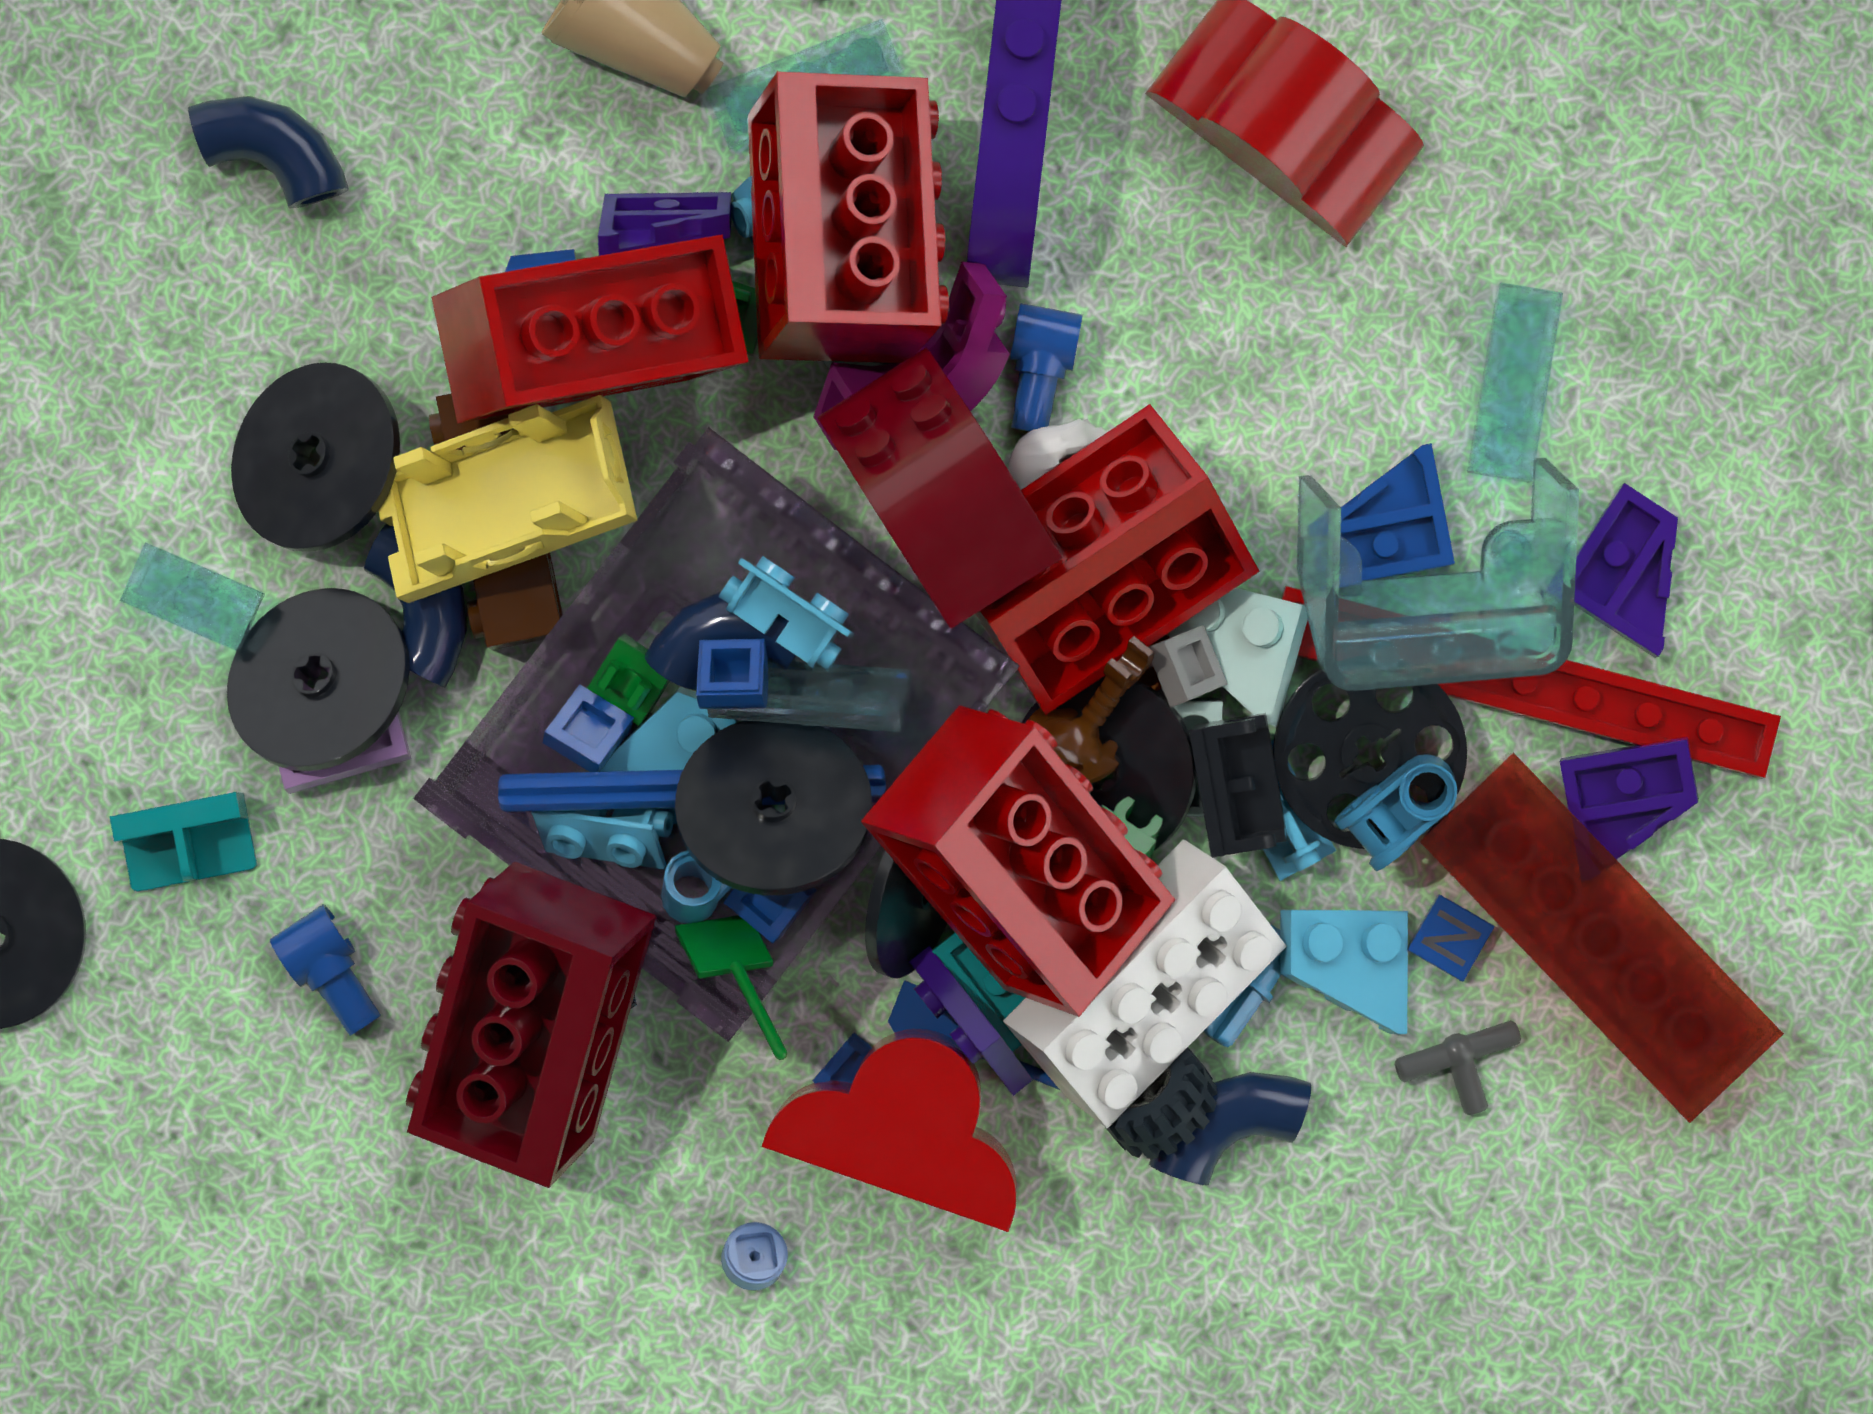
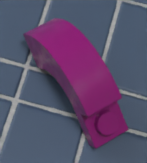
[813,261,1010,450]

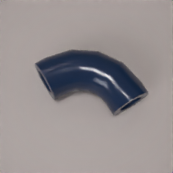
[188,96,349,208]
[364,524,467,688]
[645,591,797,690]
[1149,1072,1311,1185]

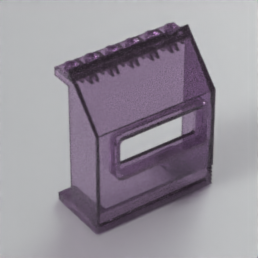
[413,427,1019,1042]

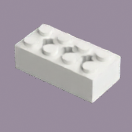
[1003,839,1287,1129]

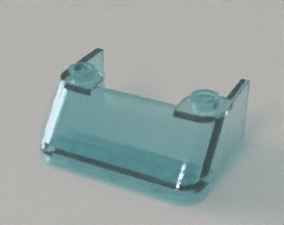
[1297,457,1579,691]

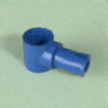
[1010,303,1083,431]
[270,904,381,1036]

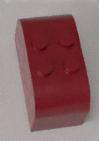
[817,347,1062,629]

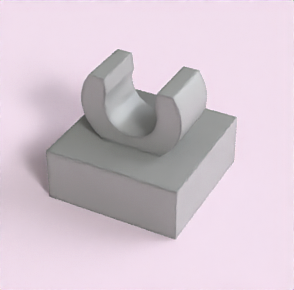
[1147,625,1227,708]

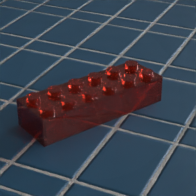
[1416,752,1784,1123]

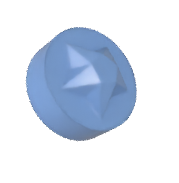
[721,1222,788,1290]

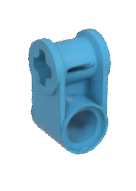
[1334,754,1457,871]

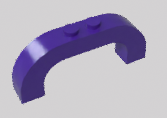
[967,0,1062,288]

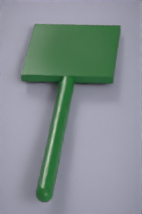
[675,915,787,1060]

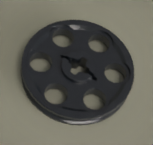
[1273,655,1467,849]

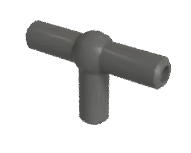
[1395,1020,1521,1115]

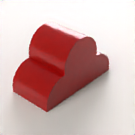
[1145,0,1424,247]
[761,1029,1017,1232]

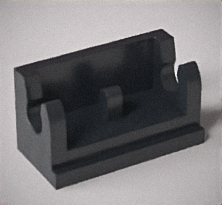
[1189,713,1288,858]

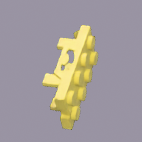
[378,395,638,603]

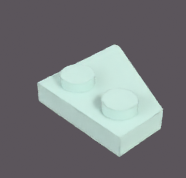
[1169,588,1311,727]

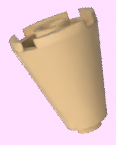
[542,0,724,97]

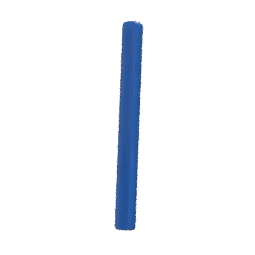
[498,765,886,812]

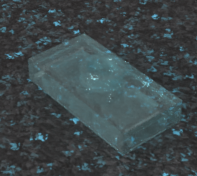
[120,542,265,652]

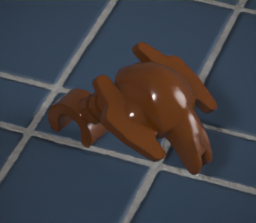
[1028,636,1155,783]

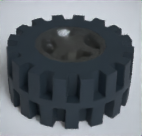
[1105,1047,1217,1159]

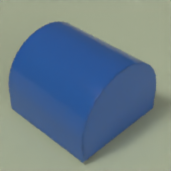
[696,639,768,709]

